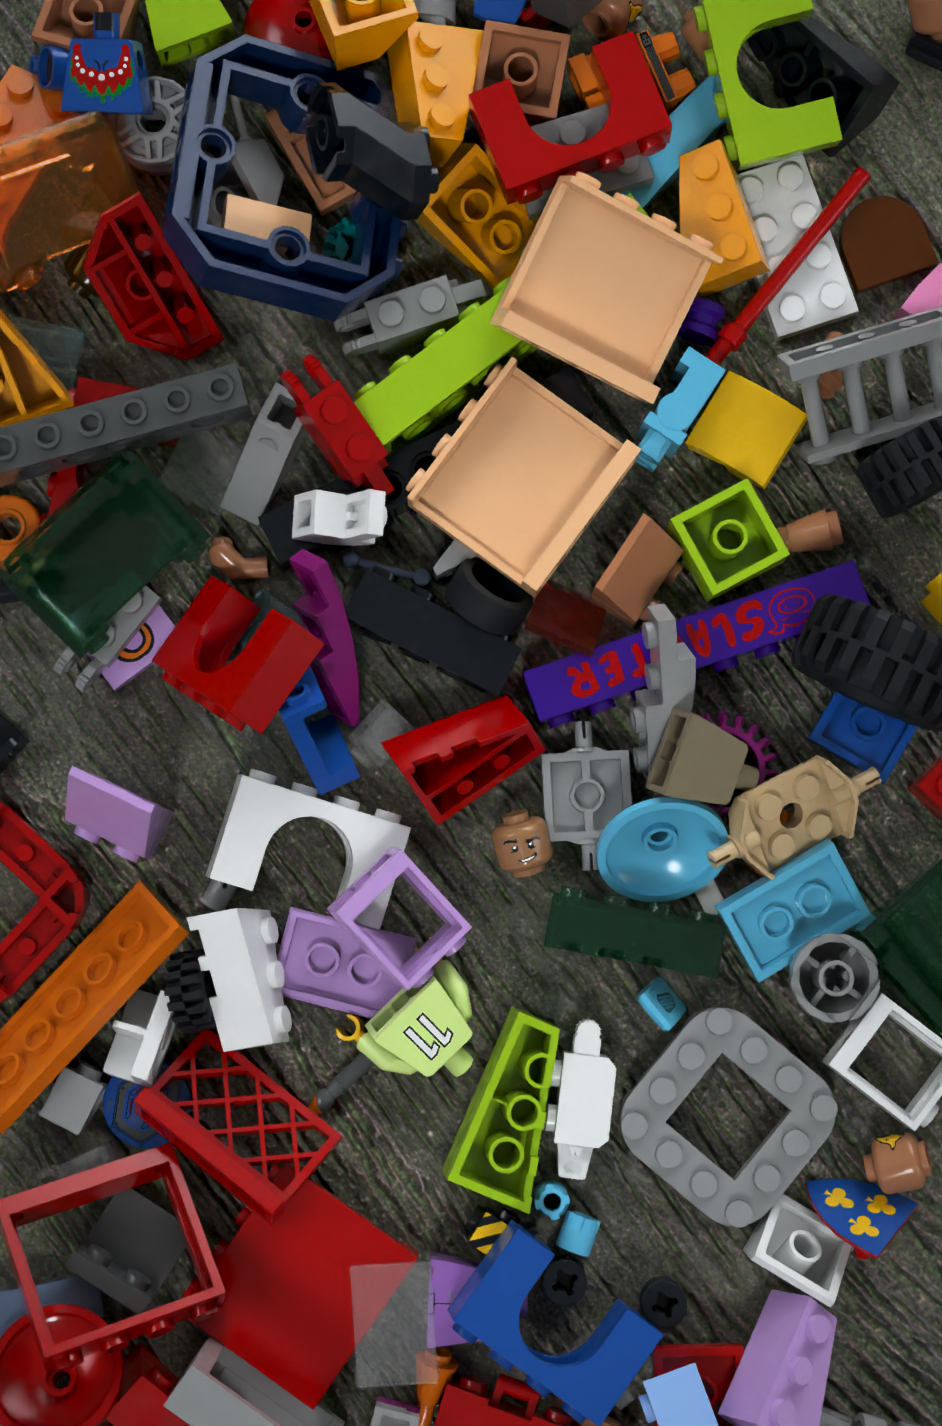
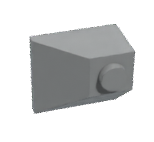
[207,139,284,227]

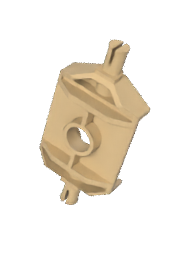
[706,755,882,880]

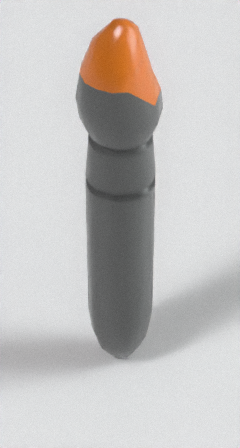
[308,1052,374,1115]

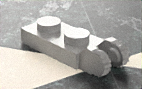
[53,571,163,692]

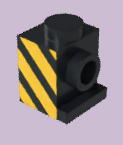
[465,1204,537,1254]

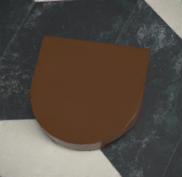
[839,196,939,295]

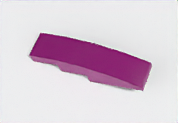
[289,549,360,728]

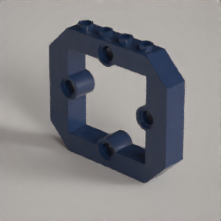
[162,34,407,322]

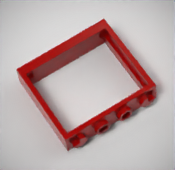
[0,1142,226,1371]

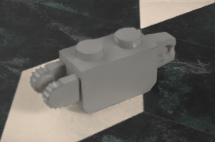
[333,275,487,358]

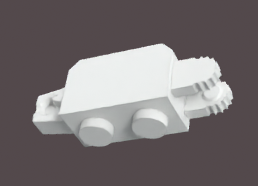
[545,1018,617,1180]

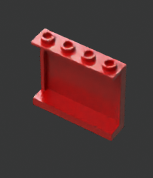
[181,1162,419,1410]

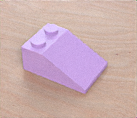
[65,766,174,863]

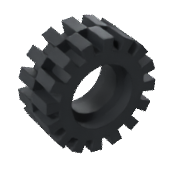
[164,948,217,1033]

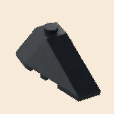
[746,16,900,157]

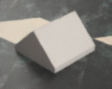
[743,1194,852,1307]

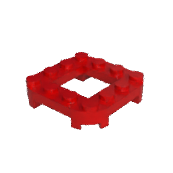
[0,800,90,1005]

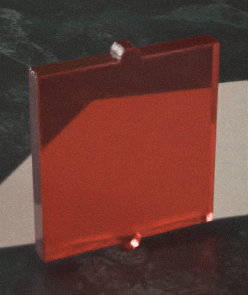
[524,584,607,657]

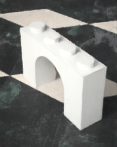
[205,769,411,930]

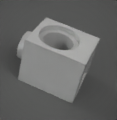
[39,1061,109,1136]

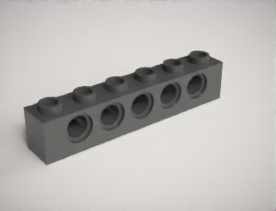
[0,363,253,487]

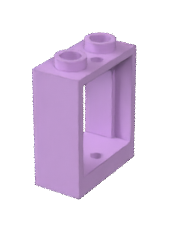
[327,847,472,990]

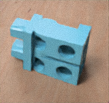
[636,346,726,473]

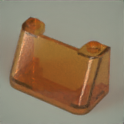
[0,110,139,294]

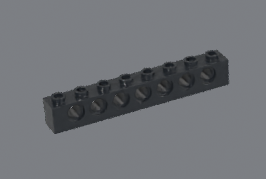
[258,366,594,572]

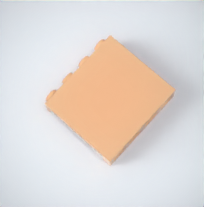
[489,171,724,404]
[406,357,641,598]

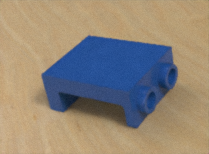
[279,665,360,795]

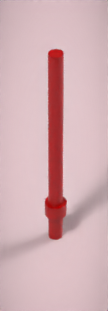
[705,167,871,366]

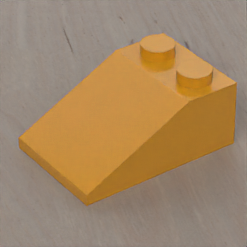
[416,143,540,290]

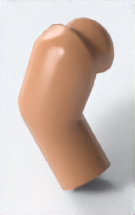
[208,536,269,580]

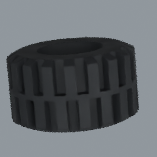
[854,416,942,518]

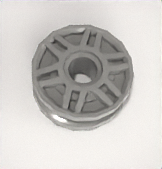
[108,76,185,176]

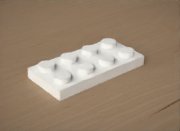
[737,155,859,342]

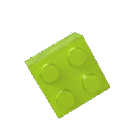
[665,478,790,603]

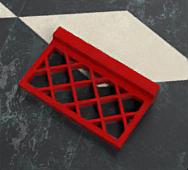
[134,1029,342,1226]

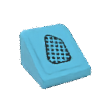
[635,977,686,1032]

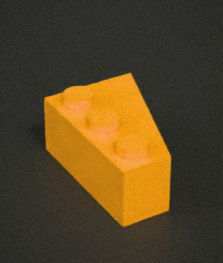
[387,21,484,167]
[679,139,771,298]
[0,309,74,428]

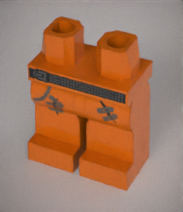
[567,29,696,116]

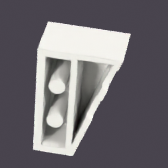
[186,908,292,1052]

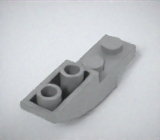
[630,604,696,781]

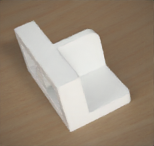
[103,990,177,1088]

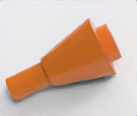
[416,1346,459,1426]

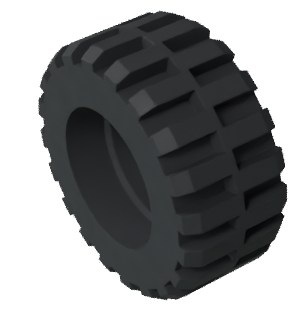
[791,594,942,733]

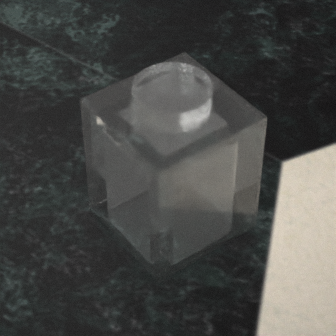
[347,699,415,770]

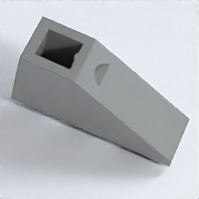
[220,383,308,527]

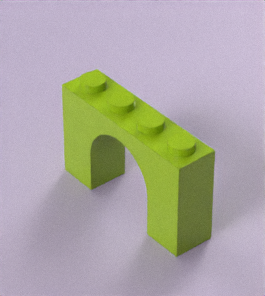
[693,0,843,171]

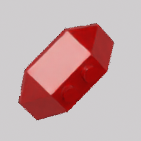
[82,192,225,361]

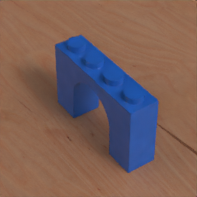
[447,1219,664,1426]

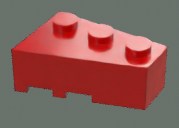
[381,695,546,825]

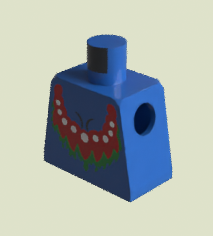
[61,12,153,115]

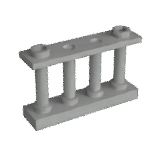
[776,306,942,465]

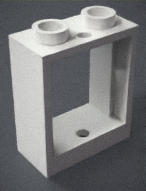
[821,993,942,1131]

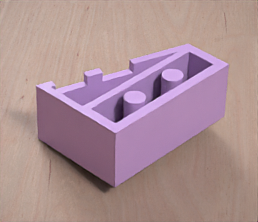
[718,1289,837,1426]

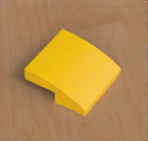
[685,371,807,490]

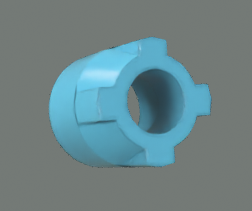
[533,1180,570,1220]
[556,1210,601,1257]

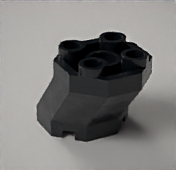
[306,82,439,220]

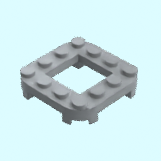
[619,1007,838,1228]

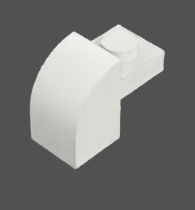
[292,489,387,546]

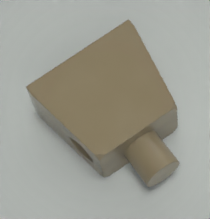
[645,708,759,805]

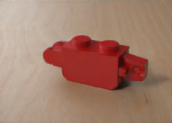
[280,354,395,496]

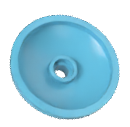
[596,797,728,902]

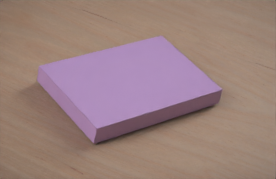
[277,907,419,1018]

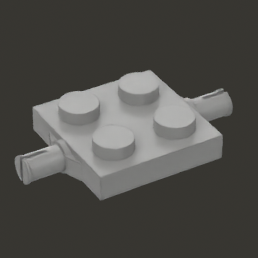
[541,721,632,871]

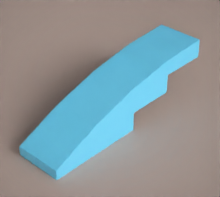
[611,75,749,210]

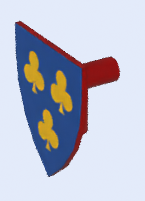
[805,1179,918,1260]

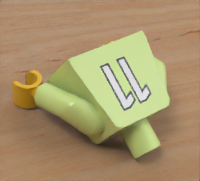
[336,937,473,1077]

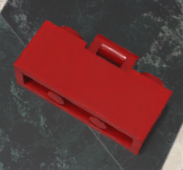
[434,1373,582,1426]

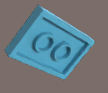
[714,838,871,983]

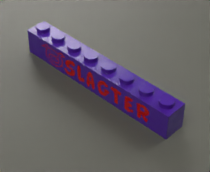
[522,560,871,729]

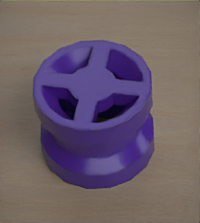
[677,297,726,346]

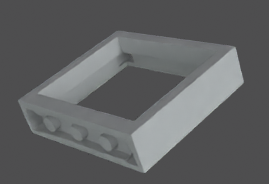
[163,1335,345,1426]

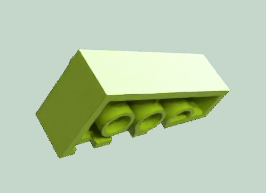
[442,1006,560,1215]

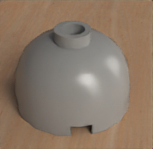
[788,933,880,1023]

